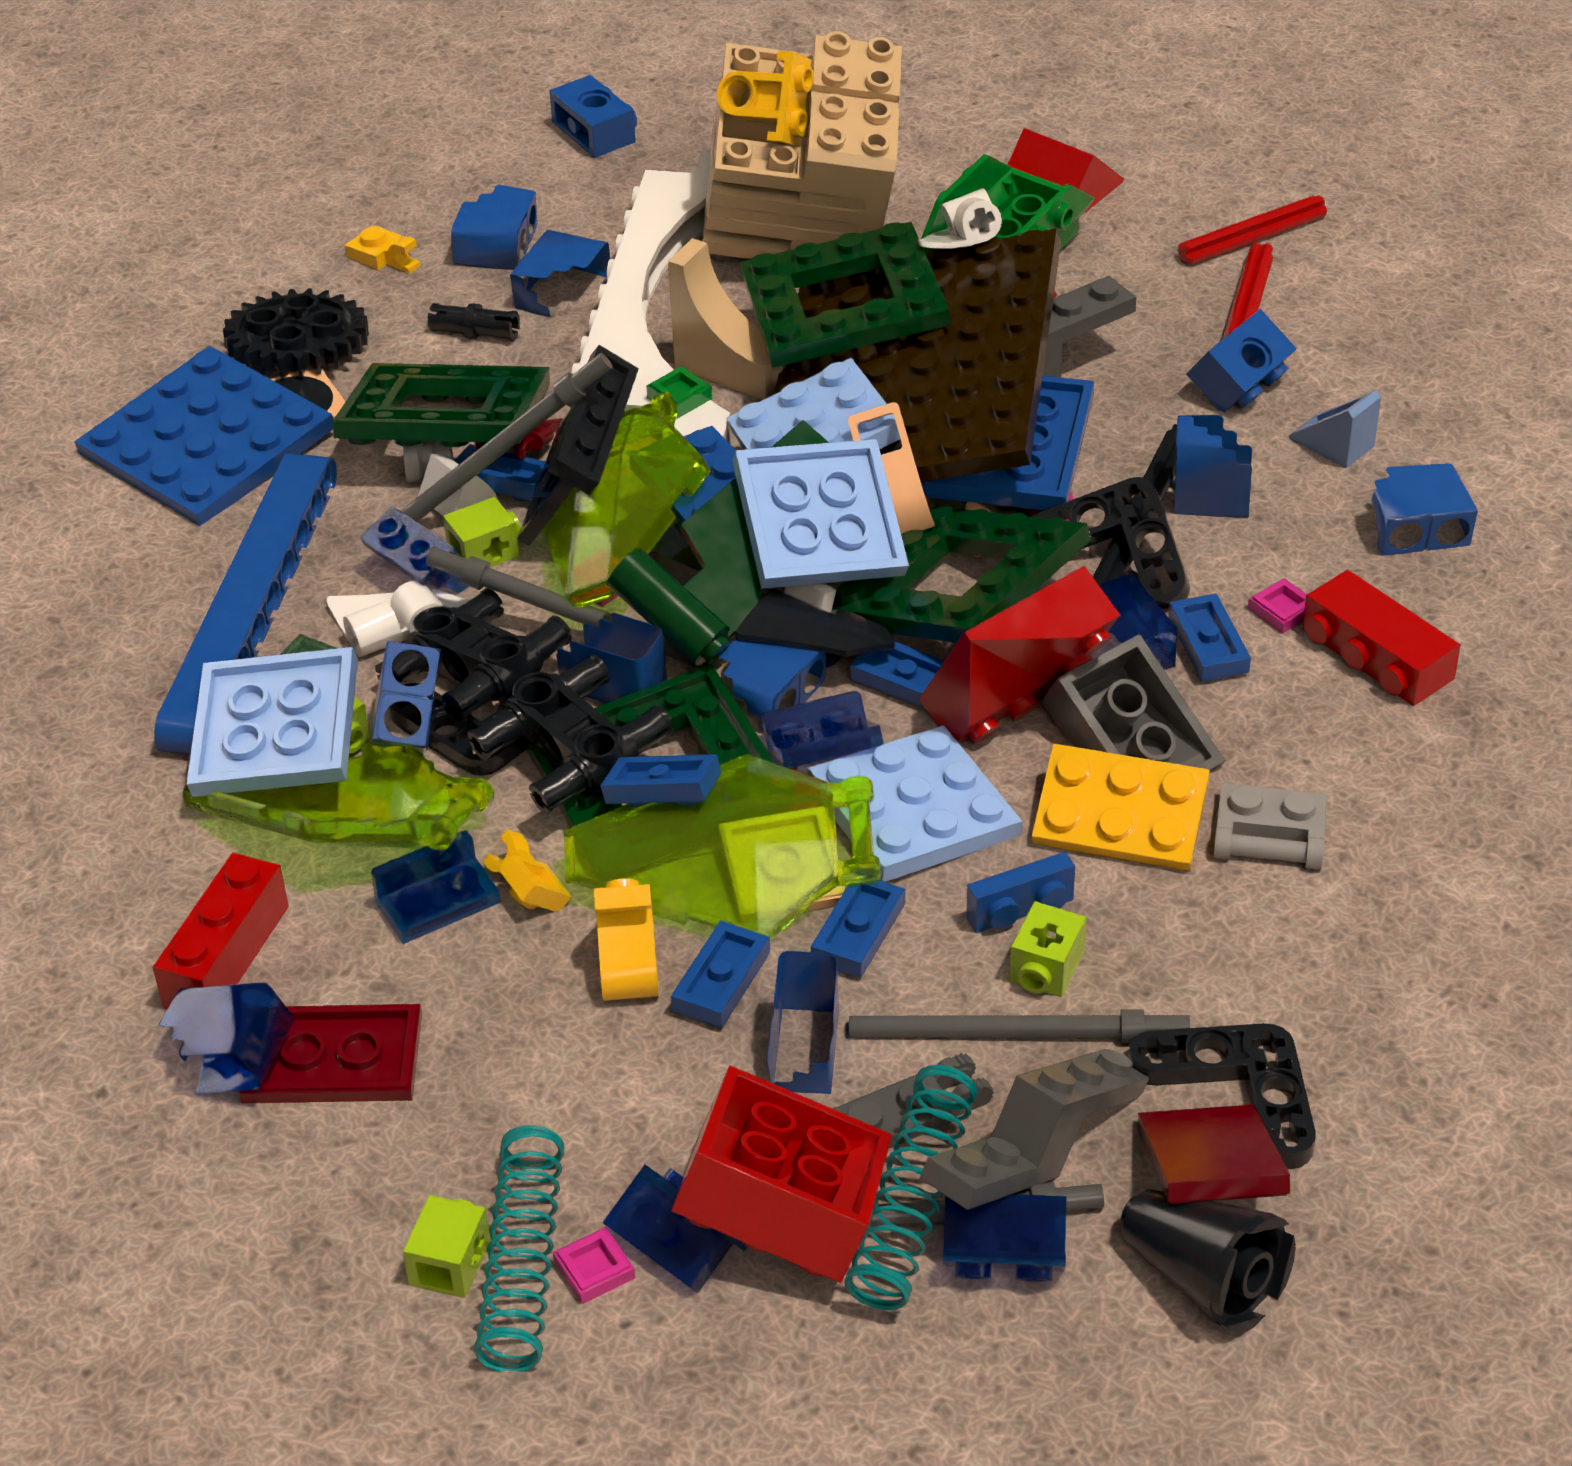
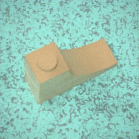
[668,238,786,400]

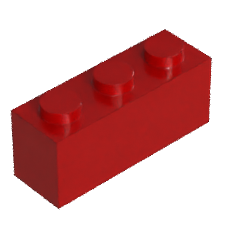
[1302,569,1461,706]
[152,852,289,1022]

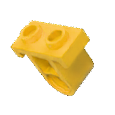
[716,51,814,147]
[594,879,659,1001]

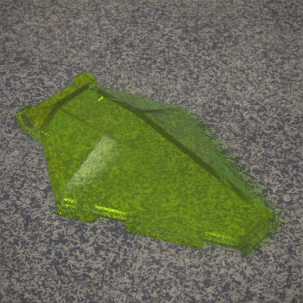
[543,392,711,607]
[183,737,494,850]
[564,754,882,940]

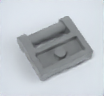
[1213,783,1327,870]

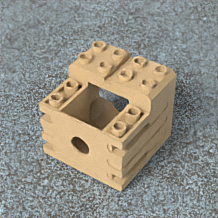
[702,31,902,259]

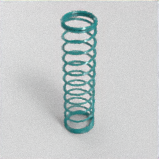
[844,1064,978,1310]
[474,1125,565,1372]

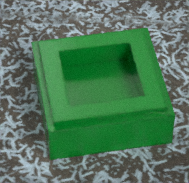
[646,366,712,419]

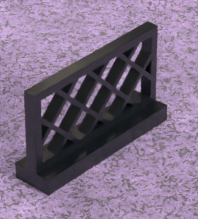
[517,345,639,546]

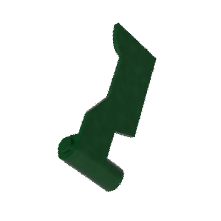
[607,420,829,665]

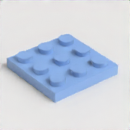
[726,358,900,450]
[732,439,909,589]
[187,647,358,797]
[807,725,1023,882]

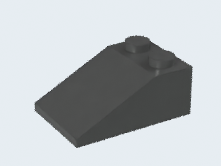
[1041,634,1226,771]

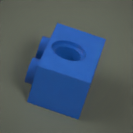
[549,75,637,158]
[1186,309,1297,413]

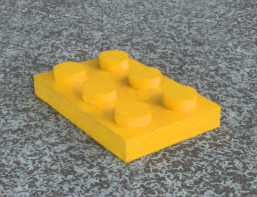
[1032,743,1210,871]

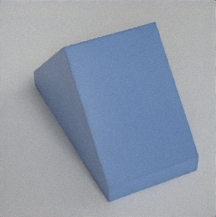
[1288,389,1381,468]

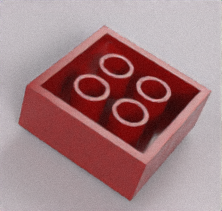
[919,566,1121,744]
[671,1065,892,1283]

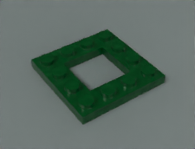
[740,222,952,368]
[333,363,550,447]
[831,505,1092,643]
[525,664,796,884]

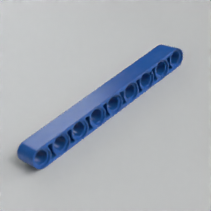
[154,453,337,755]

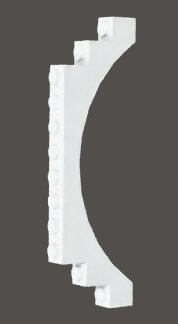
[571,150,732,446]

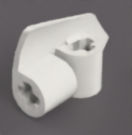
[918,188,1002,248]
[326,581,470,657]

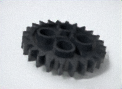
[223,288,369,378]

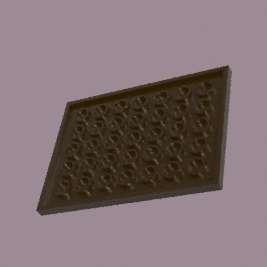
[774,228,1061,482]

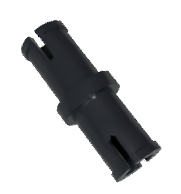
[428,303,520,339]

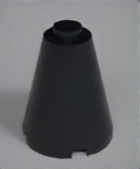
[1121,1189,1296,1333]

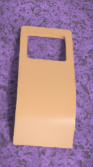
[848,402,935,534]

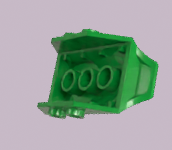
[921,154,1095,252]

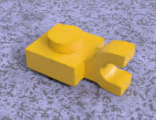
[344,225,421,274]
[483,829,572,912]

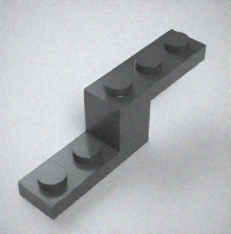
[1043,276,1136,377]
[920,1049,1149,1210]

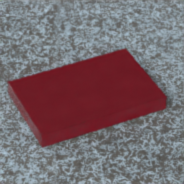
[239,1004,422,1104]
[1138,1104,1290,1204]

